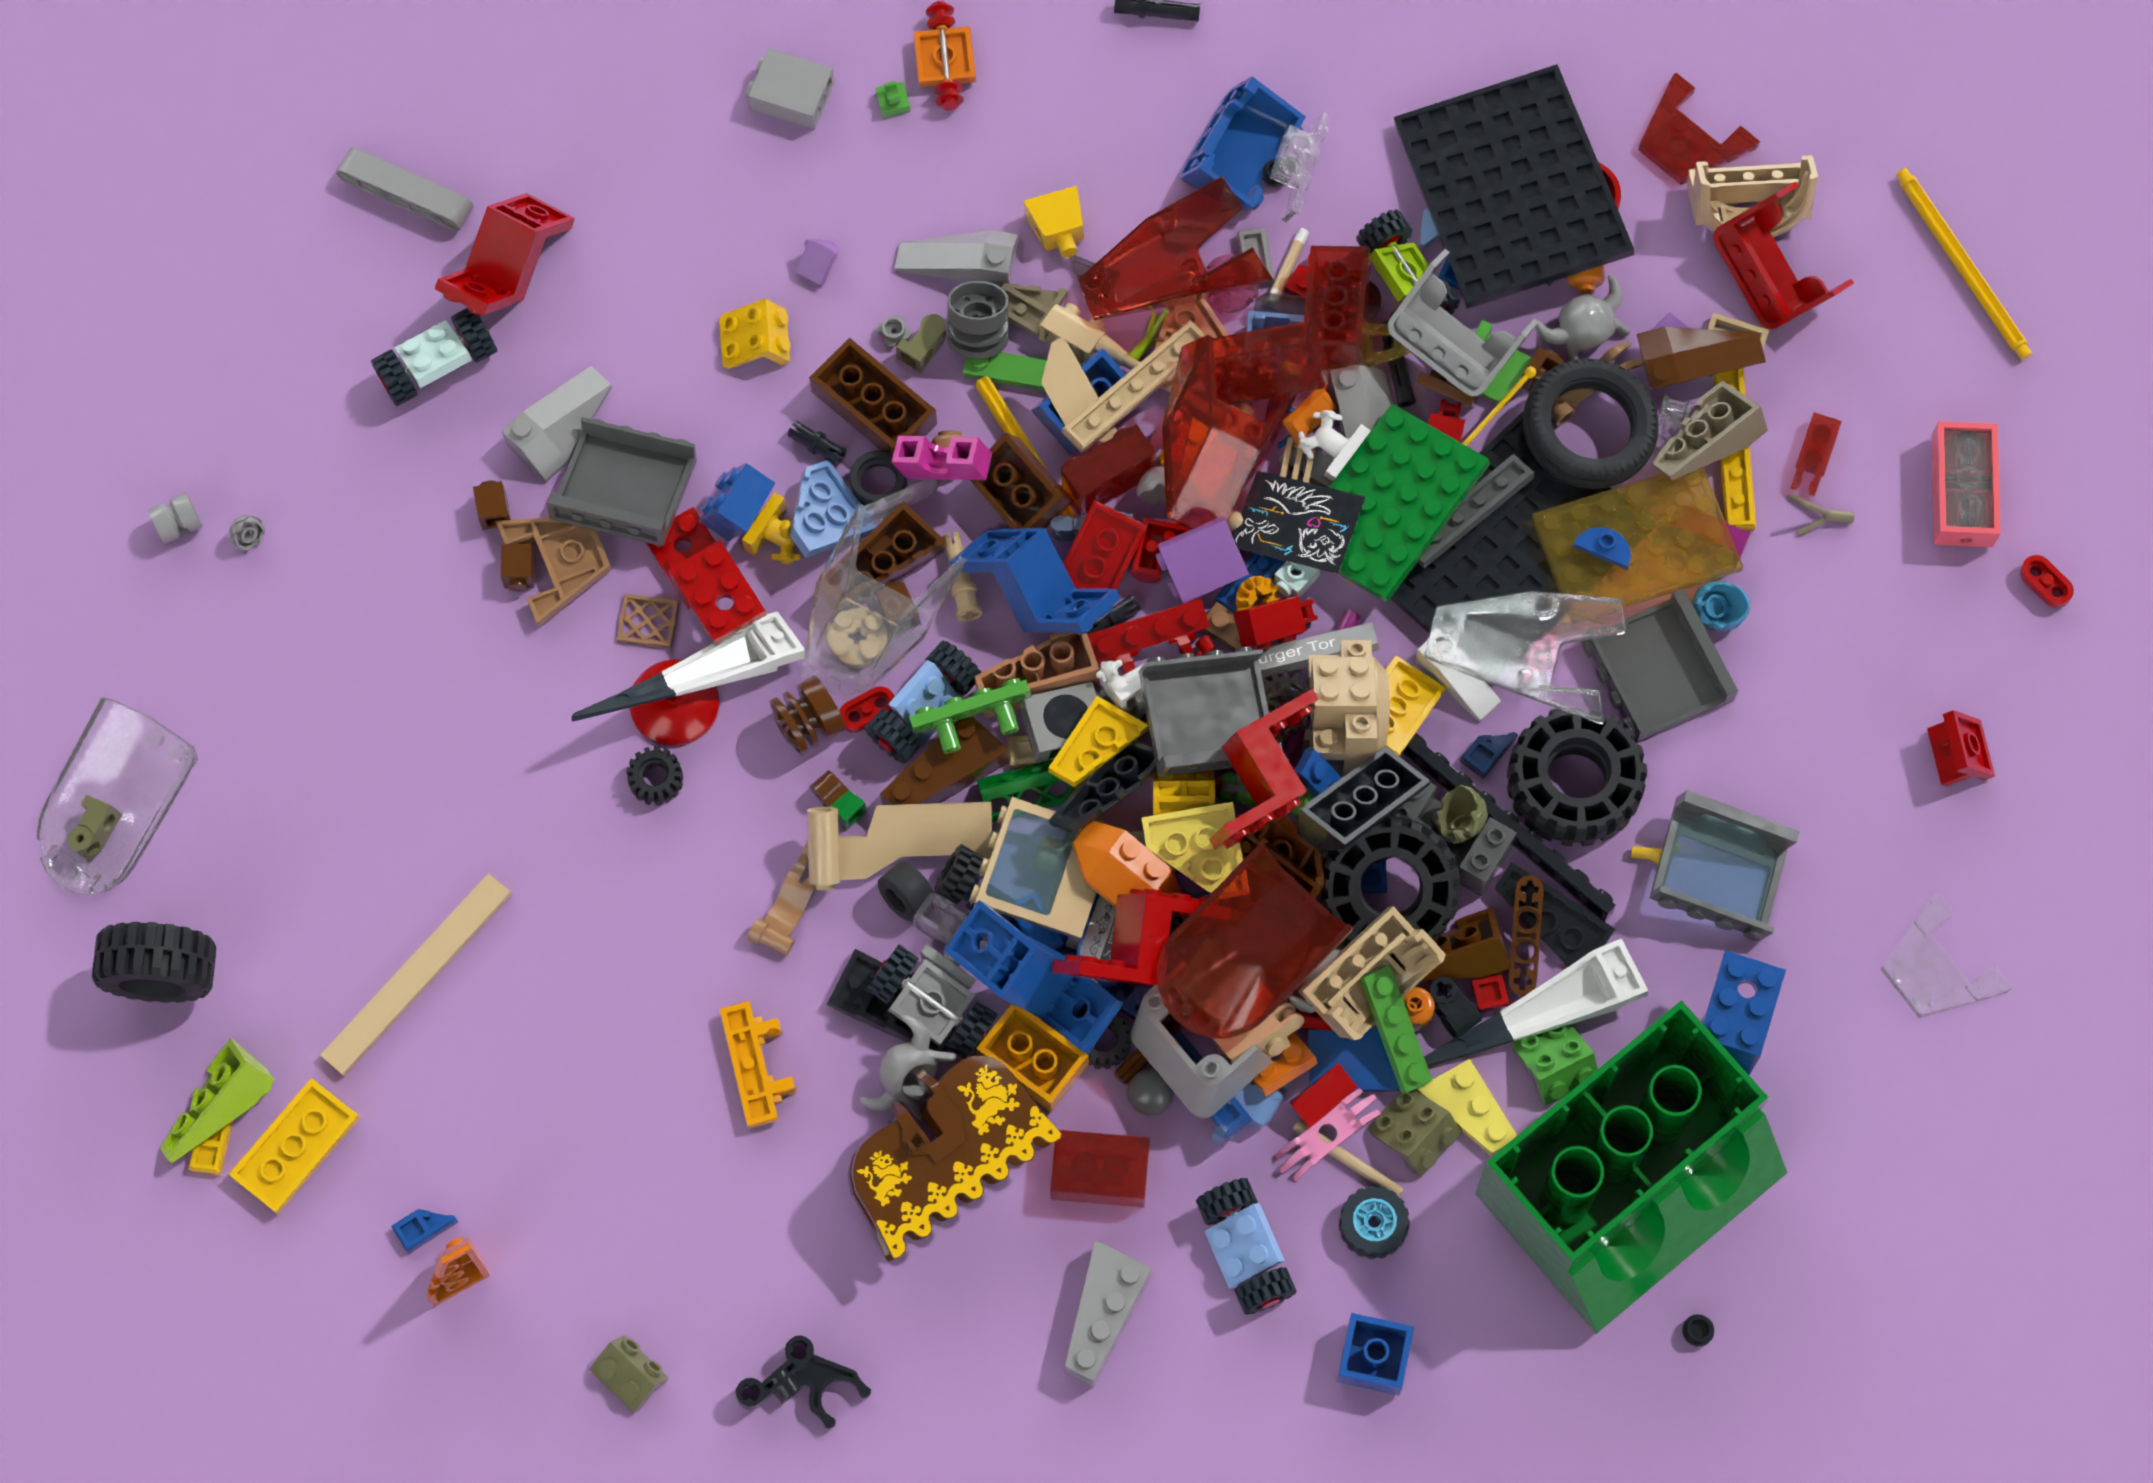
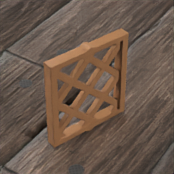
[617,594,679,648]

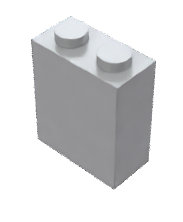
[746,48,835,130]

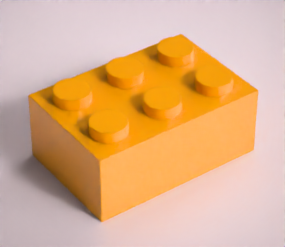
[976,1004,1089,1113]

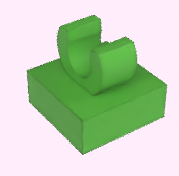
[875,81,910,118]

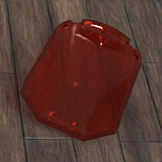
[1157,842,1353,1039]

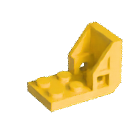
[1152,770,1215,872]

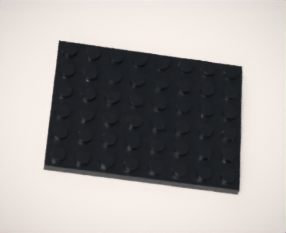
[1394,64,1634,309]
[1390,411,1654,688]

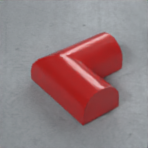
[1131,517,1196,583]

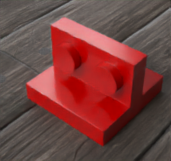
[1927,710,1995,787]

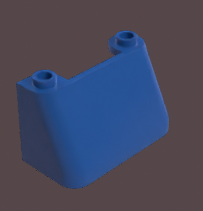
[1179,76,1306,212]

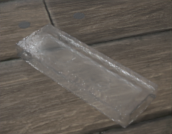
[851,479,938,531]

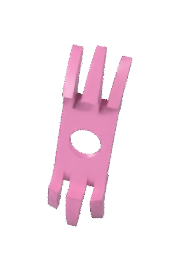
[1275,1088,1381,1182]

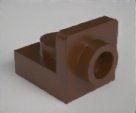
[1521,347,1565,391]

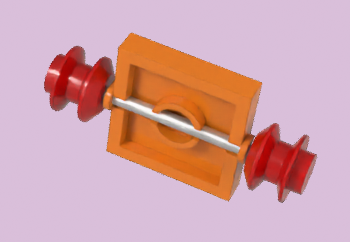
[914,1,976,110]

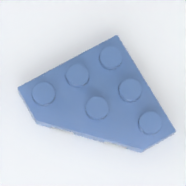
[789,460,877,558]

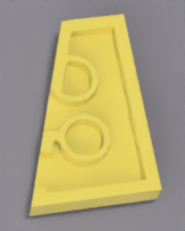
[1416,1059,1517,1156]

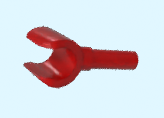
[1194,635,1215,657]

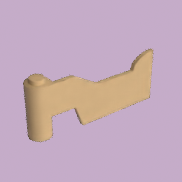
[807,802,993,890]

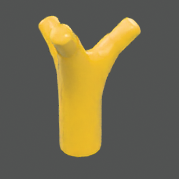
[1631,845,1680,865]

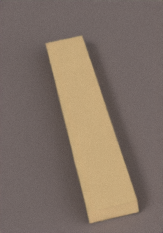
[1062,320,1211,453]

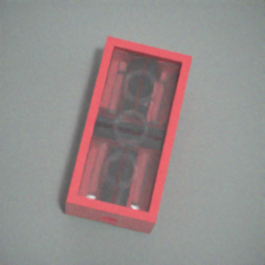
[1931,421,2001,547]

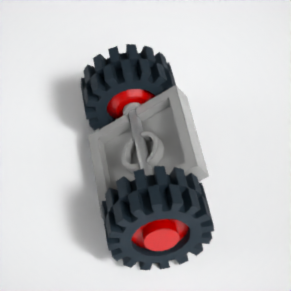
[867,944,998,1059]

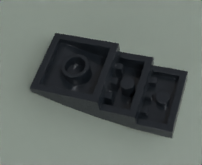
[826,949,955,1052]

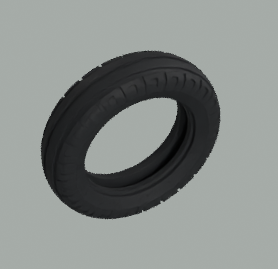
[1523,358,1659,489]

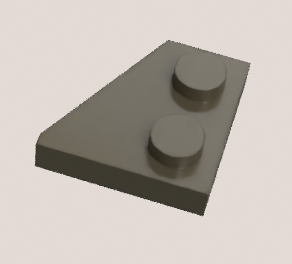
[1001,283,1068,339]

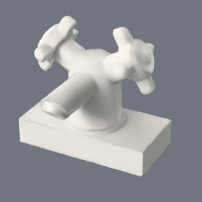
[1298,410,1371,482]
[1096,660,1147,722]

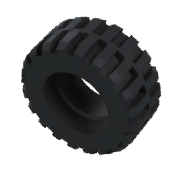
[92,922,217,1003]

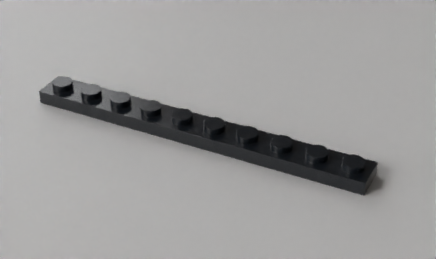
[1402,733,1616,922]

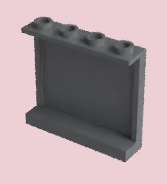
[547,417,697,546]
[1582,588,1738,743]
[1139,647,1283,776]

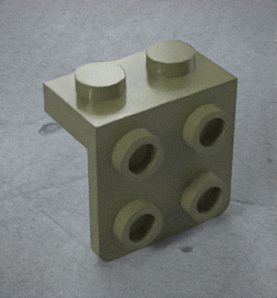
[1368,1090,1462,1177]

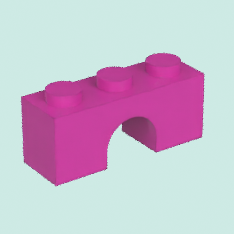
[892,436,992,480]

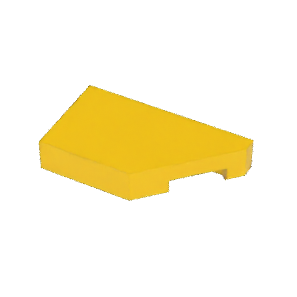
[188,1121,233,1175]

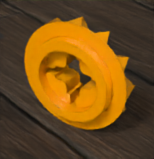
[1236,576,1281,611]

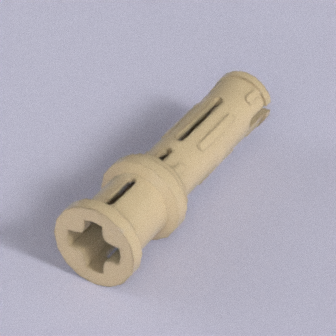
[942,532,983,622]

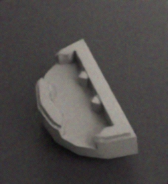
[920,944,976,989]

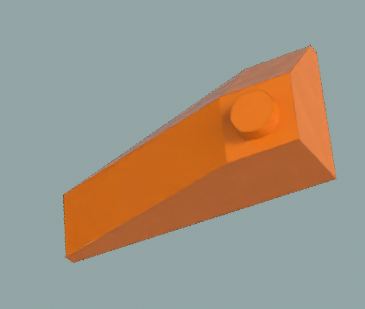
[426,1236,490,1306]

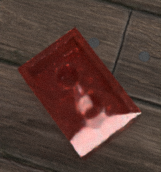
[1061,424,1156,518]
[1050,1130,1150,1208]

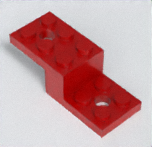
[645,507,767,645]

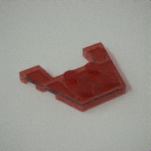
[1638,73,1760,185]

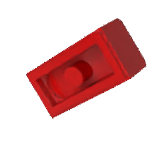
[1290,1063,1358,1128]

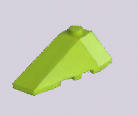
[160,1038,275,1163]

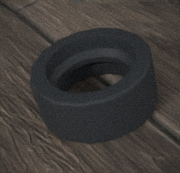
[849,450,907,510]

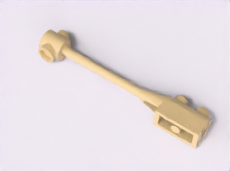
[1039,303,1257,447]

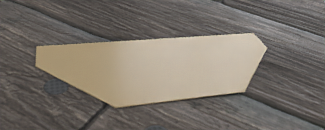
[1041,336,1121,444]

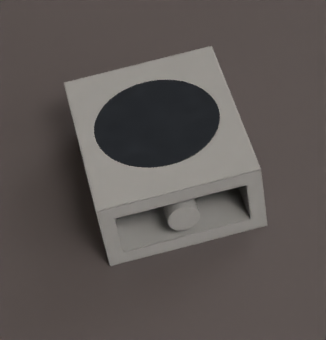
[1019,682,1102,763]

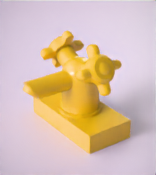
[742,492,801,565]

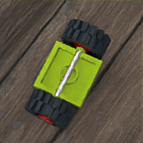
[1356,209,1460,315]

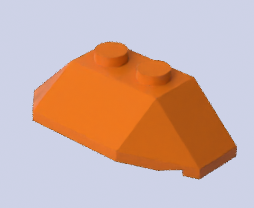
[1071,820,1182,908]

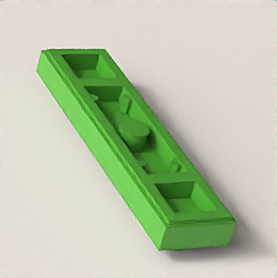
[963,352,1047,392]

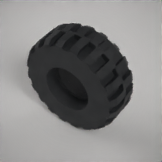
[1506,706,1647,847]
[1321,815,1461,956]

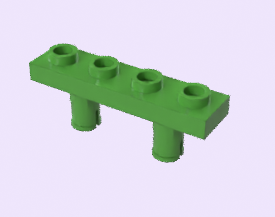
[909,678,1032,754]

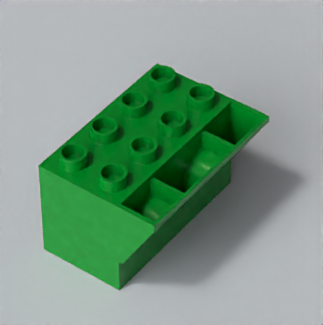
[1475,1000,1788,1334]

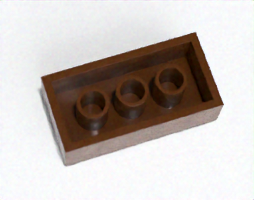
[809,337,937,454]

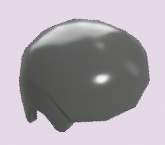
[1127,1067,1174,1116]

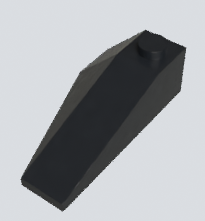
[1049,741,1157,834]

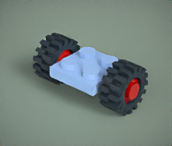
[865,640,982,764]
[1196,1178,1297,1315]

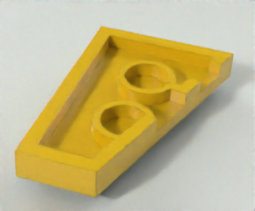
[1048,696,1149,787]

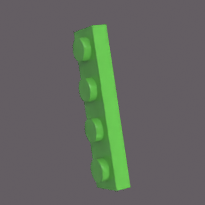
[1359,965,1433,1093]

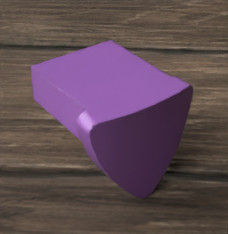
[795,239,839,285]

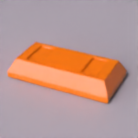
[1282,385,1337,445]

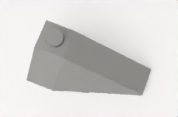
[895,230,1019,287]
[501,366,612,483]

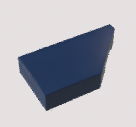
[1460,732,1518,779]

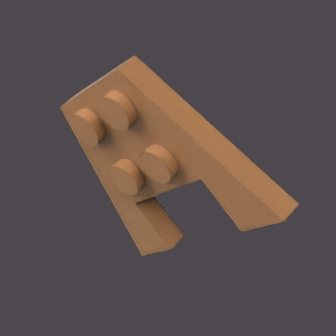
[496,517,612,628]

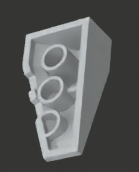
[1328,364,1392,439]

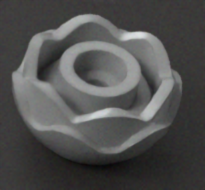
[229,515,265,550]

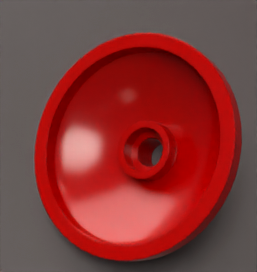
[629,659,720,746]

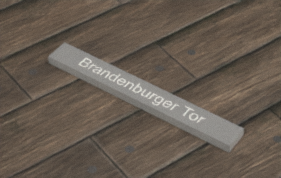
[1258,622,1379,678]

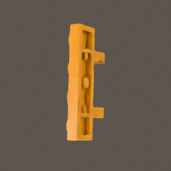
[720,1001,797,1129]

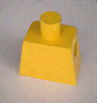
[1024,186,1084,258]

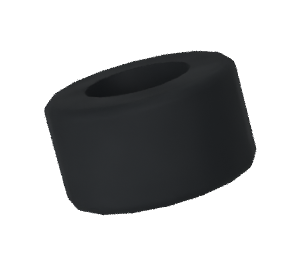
[878,861,935,921]

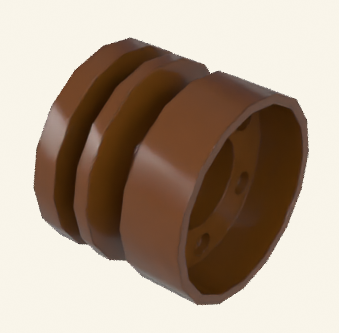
[769,675,846,755]

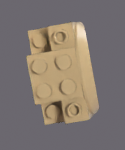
[1308,640,1390,777]

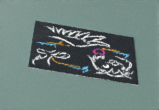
[1233,471,1366,574]

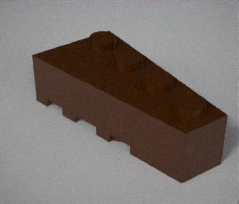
[819,501,946,611]

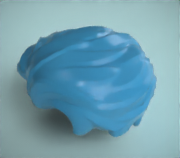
[1692,581,1750,631]

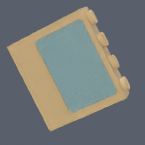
[969,797,1096,950]

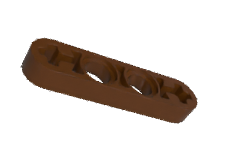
[1509,875,1544,996]

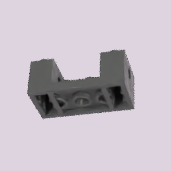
[1390,783,1517,897]

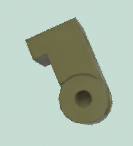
[896,314,946,373]
[67,794,122,859]

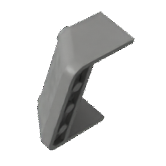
[1388,249,1539,396]
[1131,961,1273,1118]

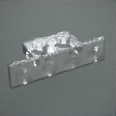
[1270,112,1329,223]

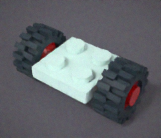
[371,307,498,406]

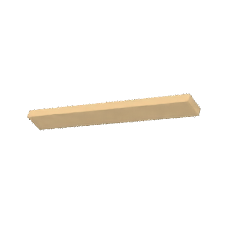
[320,873,512,1077]

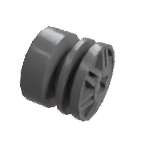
[947,281,1009,359]

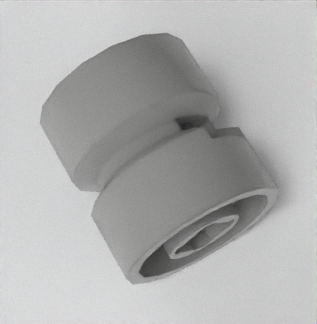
[148,492,203,545]

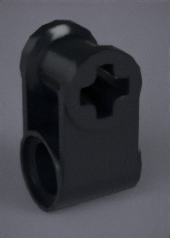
[1428,977,1482,1039]

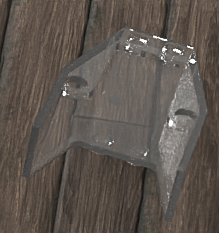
[801,503,967,701]
[1424,591,1626,725]

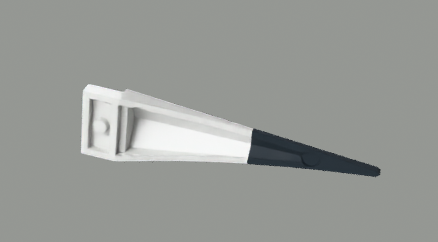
[572,611,805,721]
[1424,938,1648,1067]

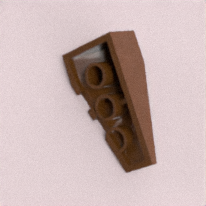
[1636,327,1766,391]
[1391,907,1511,980]

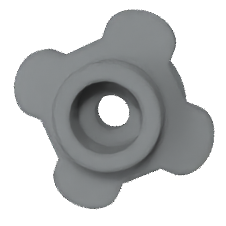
[877,315,911,348]

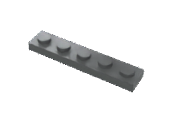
[1417,454,1534,569]

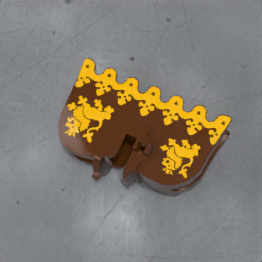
[847,1056,1062,1261]

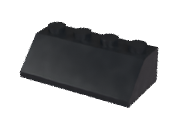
[1297,746,1430,851]

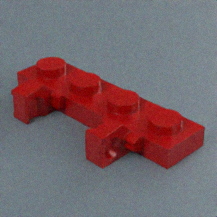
[1087,598,1210,675]

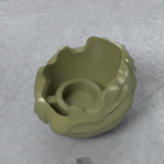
[1435,785,1488,844]

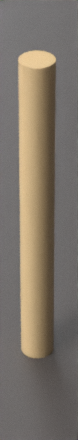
[1292,1120,1404,1197]

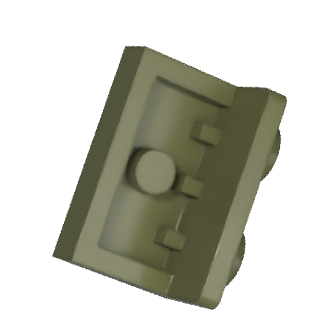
[589,1336,669,1413]

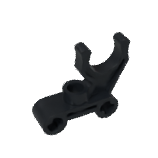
[736,1335,871,1430]

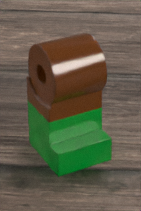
[809,770,867,830]

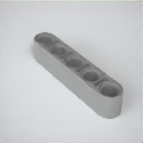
[336,148,474,231]

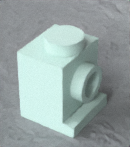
[1274,561,1321,598]

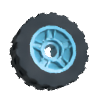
[1339,1186,1410,1259]

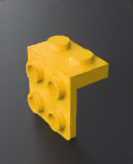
[719,298,791,369]

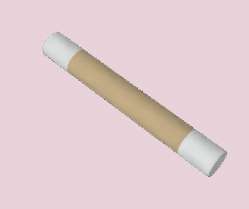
[1265,228,1309,307]

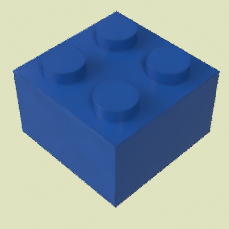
[699,463,775,541]
[1337,1313,1414,1396]

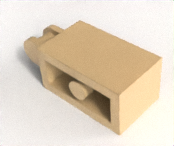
[1212,1003,1304,1066]

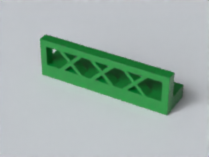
[976,759,1078,822]

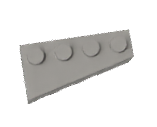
[1065,1239,1152,1388]

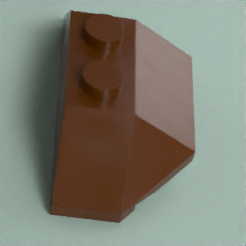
[1235,816,1324,911]

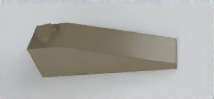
[1652,380,1768,480]

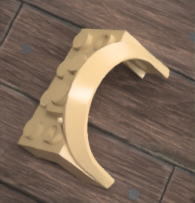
[1687,155,1818,237]
[1298,906,1446,1040]

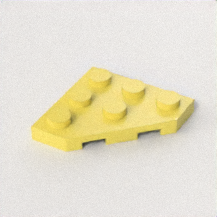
[1141,802,1249,899]

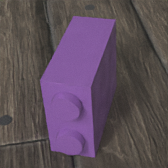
[1155,516,1249,603]

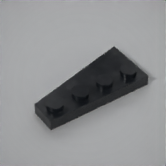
[1495,862,1615,967]

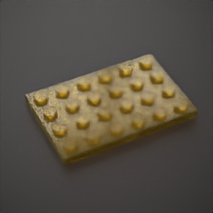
[1532,467,1743,624]

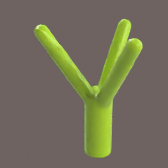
[1128,309,1169,360]

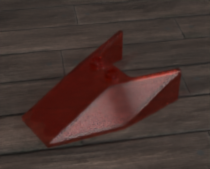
[1078,176,1273,321]
[1162,335,1303,530]

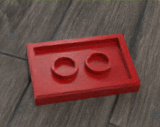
[1063,500,1148,590]

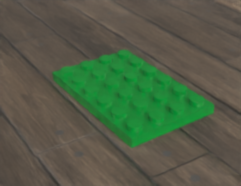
[1329,404,1490,603]

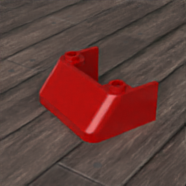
[1713,182,1854,329]

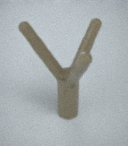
[1788,493,1854,536]

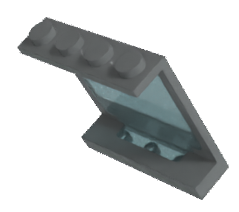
[1649,790,1800,940]

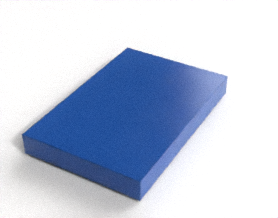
[1308,1028,1400,1092]

